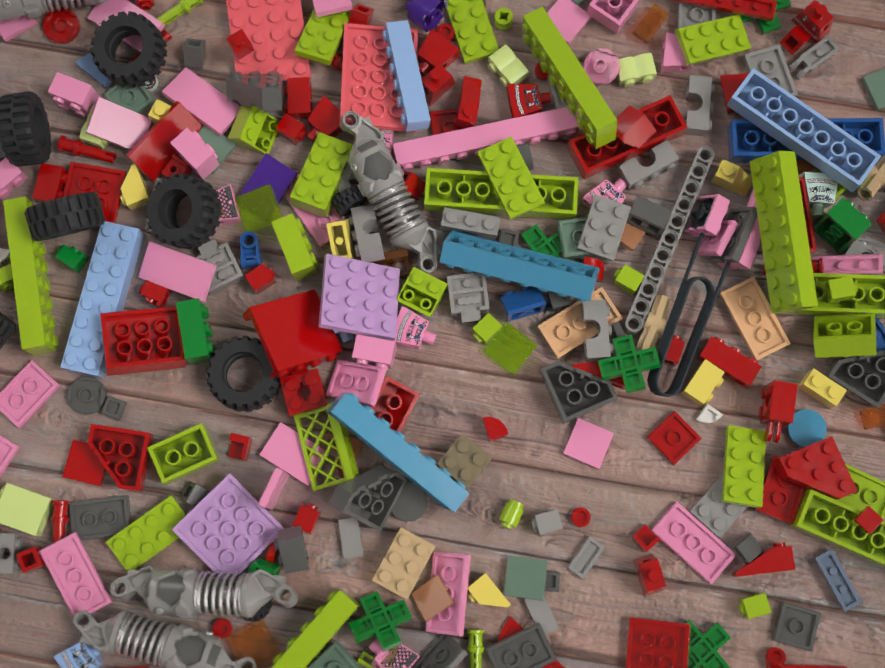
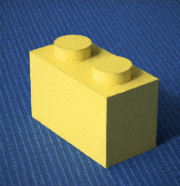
[326,219,356,258]
[681,359,725,406]
[798,368,847,409]

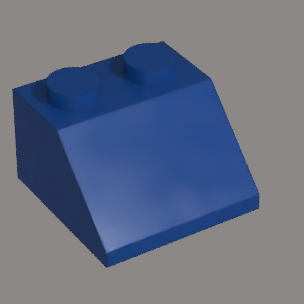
[500,286,546,322]

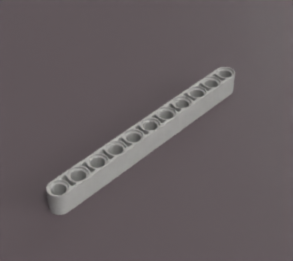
[623,146,714,335]

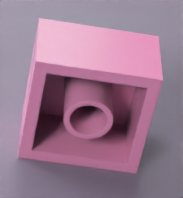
[587,0,640,34]
[48,72,100,118]
[170,128,220,180]
[352,334,397,371]

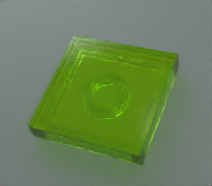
[235,184,283,232]
[483,322,537,375]

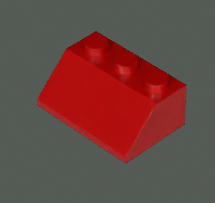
[367,376,420,432]

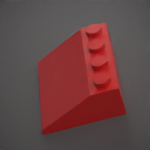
[100,306,187,376]

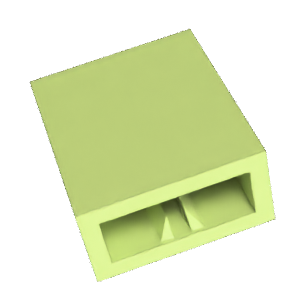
[0,483,56,536]

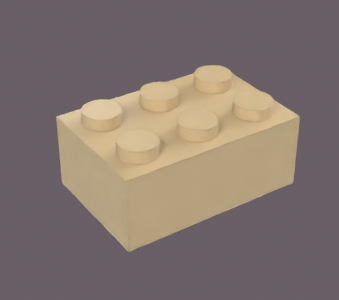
[372,527,436,600]

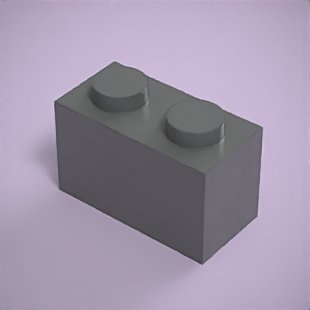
[626,195,672,238]
[274,526,309,574]

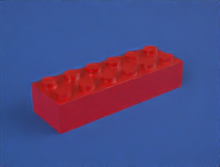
[567,95,688,180]

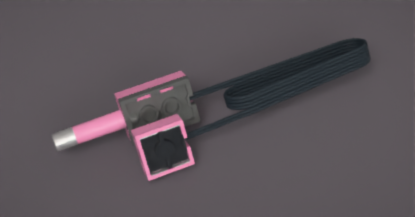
[647,189,761,397]

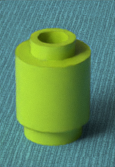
[498,499,524,530]

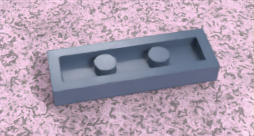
[813,549,862,612]

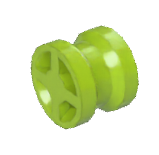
[494,8,513,31]

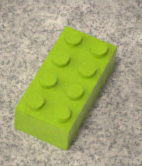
[290,132,353,218]

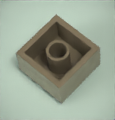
[437,434,492,490]

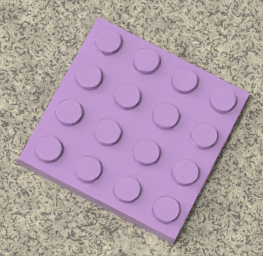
[319,254,400,341]
[172,473,285,584]

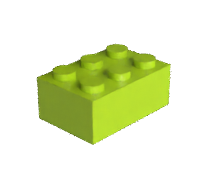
[271,213,320,282]
[813,313,877,358]
[147,423,221,485]

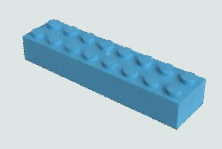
[440,230,600,302]
[326,392,469,513]

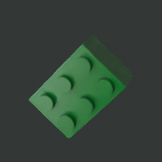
[813,197,872,254]
[176,298,215,365]

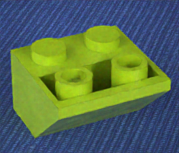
[227,105,280,155]
[396,267,448,318]

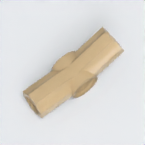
[857,155,885,201]
[636,295,672,350]

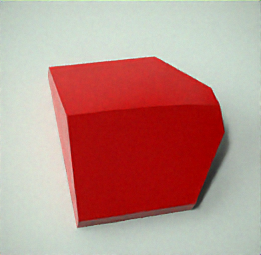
[616,105,657,149]

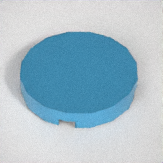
[787,409,827,447]

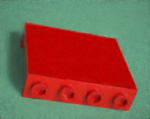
[243,289,343,378]

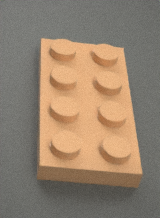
[719,277,791,361]
[537,287,623,359]

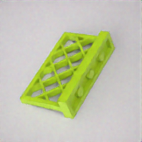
[294,403,359,491]

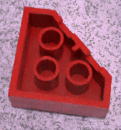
[87,424,154,493]
[772,436,857,500]

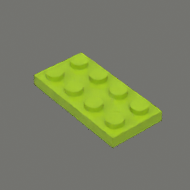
[446,0,499,65]
[294,6,354,66]
[675,14,751,66]
[477,136,545,220]
[721,425,766,508]
[106,495,187,572]

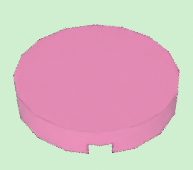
[583,48,620,86]

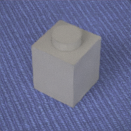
[531,509,563,535]

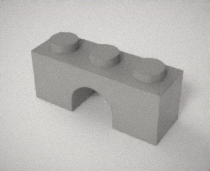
[684,75,715,136]
[617,140,679,190]
[349,204,385,262]
[441,207,500,241]
[581,299,613,361]

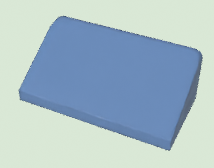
[76,53,112,89]

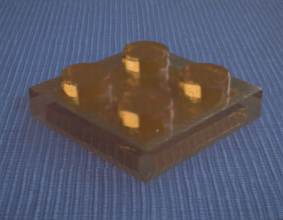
[227,618,280,668]

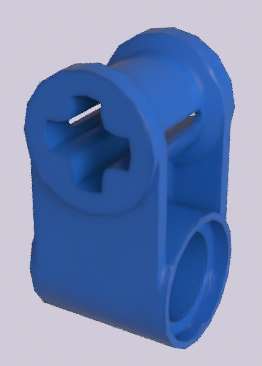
[240,231,262,269]

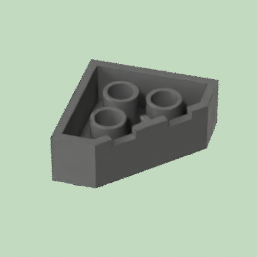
[226,71,284,110]
[825,349,885,408]
[539,361,618,424]
[328,465,408,532]

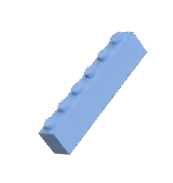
[382,20,431,132]

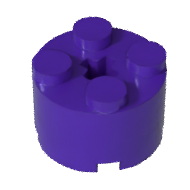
[406,0,448,32]

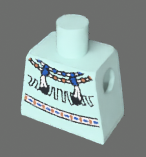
[798,172,838,217]

